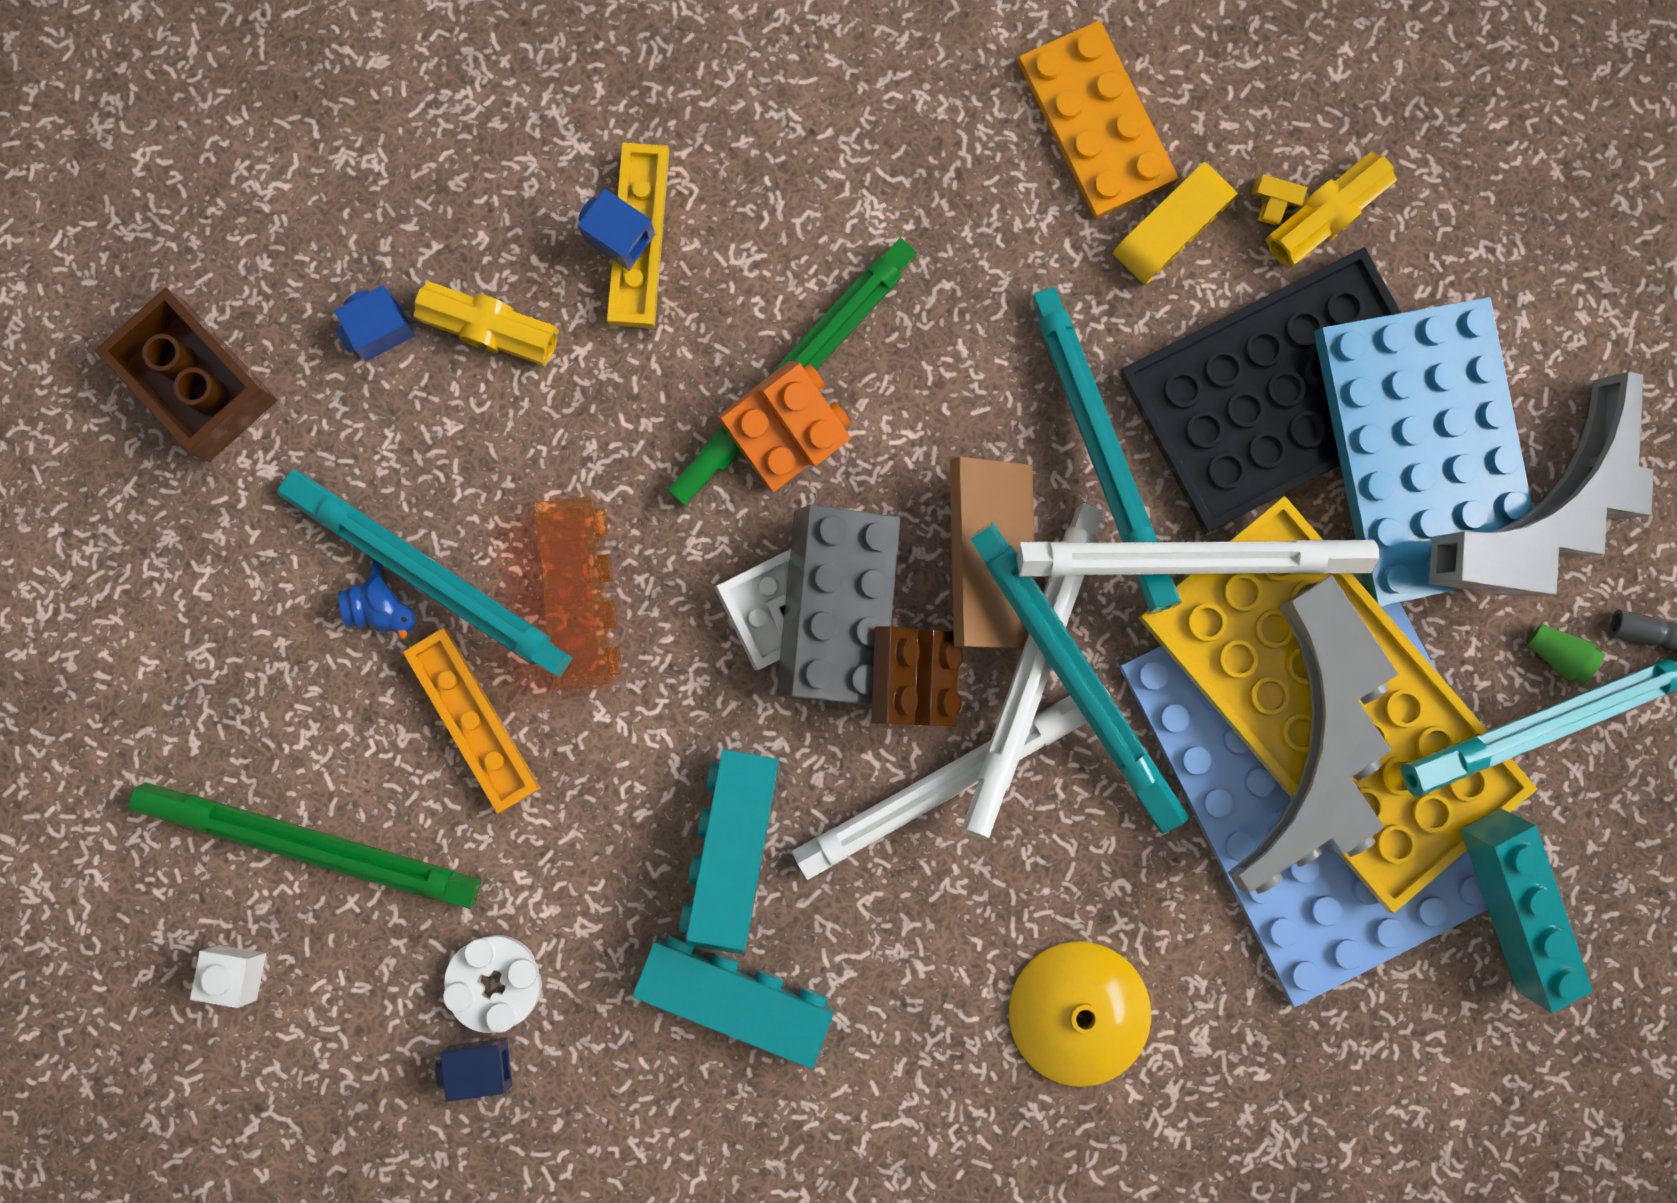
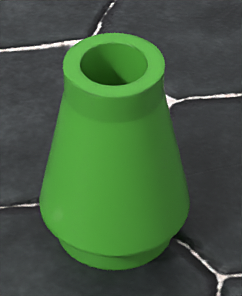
[1526,623,1605,685]

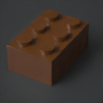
[94,287,278,462]

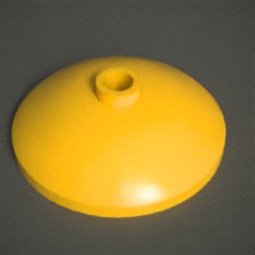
[1008,941,1151,1087]

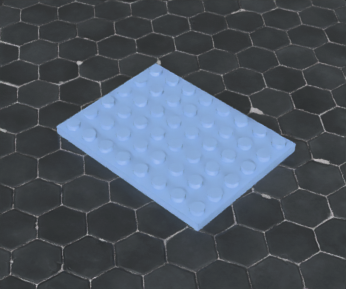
[1119,573,1488,1007]

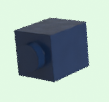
[435,1037,513,1102]

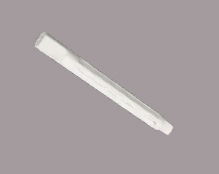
[961,503,1105,839]
[1016,540,1379,576]
[792,688,1110,880]

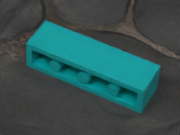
[679,749,779,955]
[1460,808,1593,1014]
[632,934,834,1070]

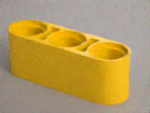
[1112,162,1239,286]

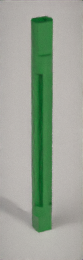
[667,237,917,508]
[129,782,482,909]

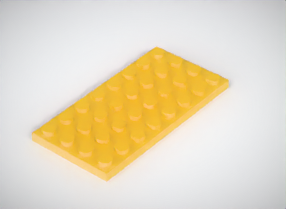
[1138,496,1538,913]

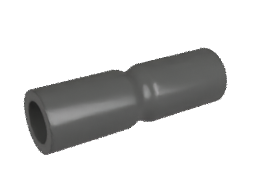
[1609,609,1677,652]

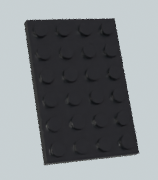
[1119,247,1401,534]

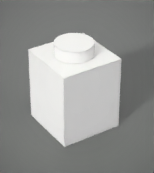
[190,945,266,1008]

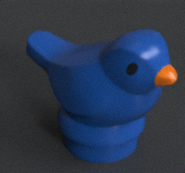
[338,559,417,639]

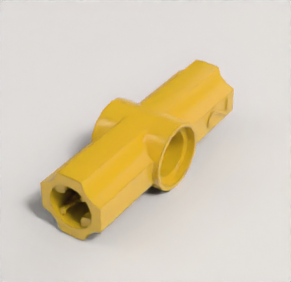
[1265,151,1397,269]
[413,281,559,366]

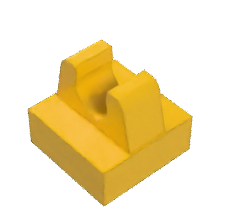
[1251,174,1308,225]

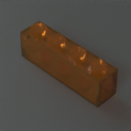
[535,496,622,692]

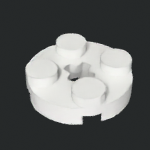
[443,935,542,1033]

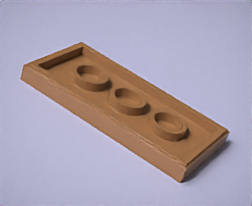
[950,457,1036,650]

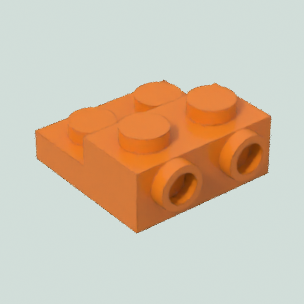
[716,361,852,493]

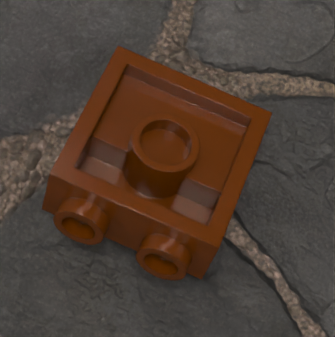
[871,626,963,727]

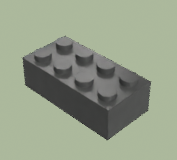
[776,504,900,706]

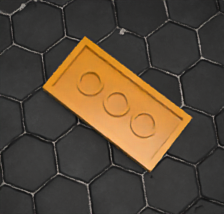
[1018,20,1179,220]

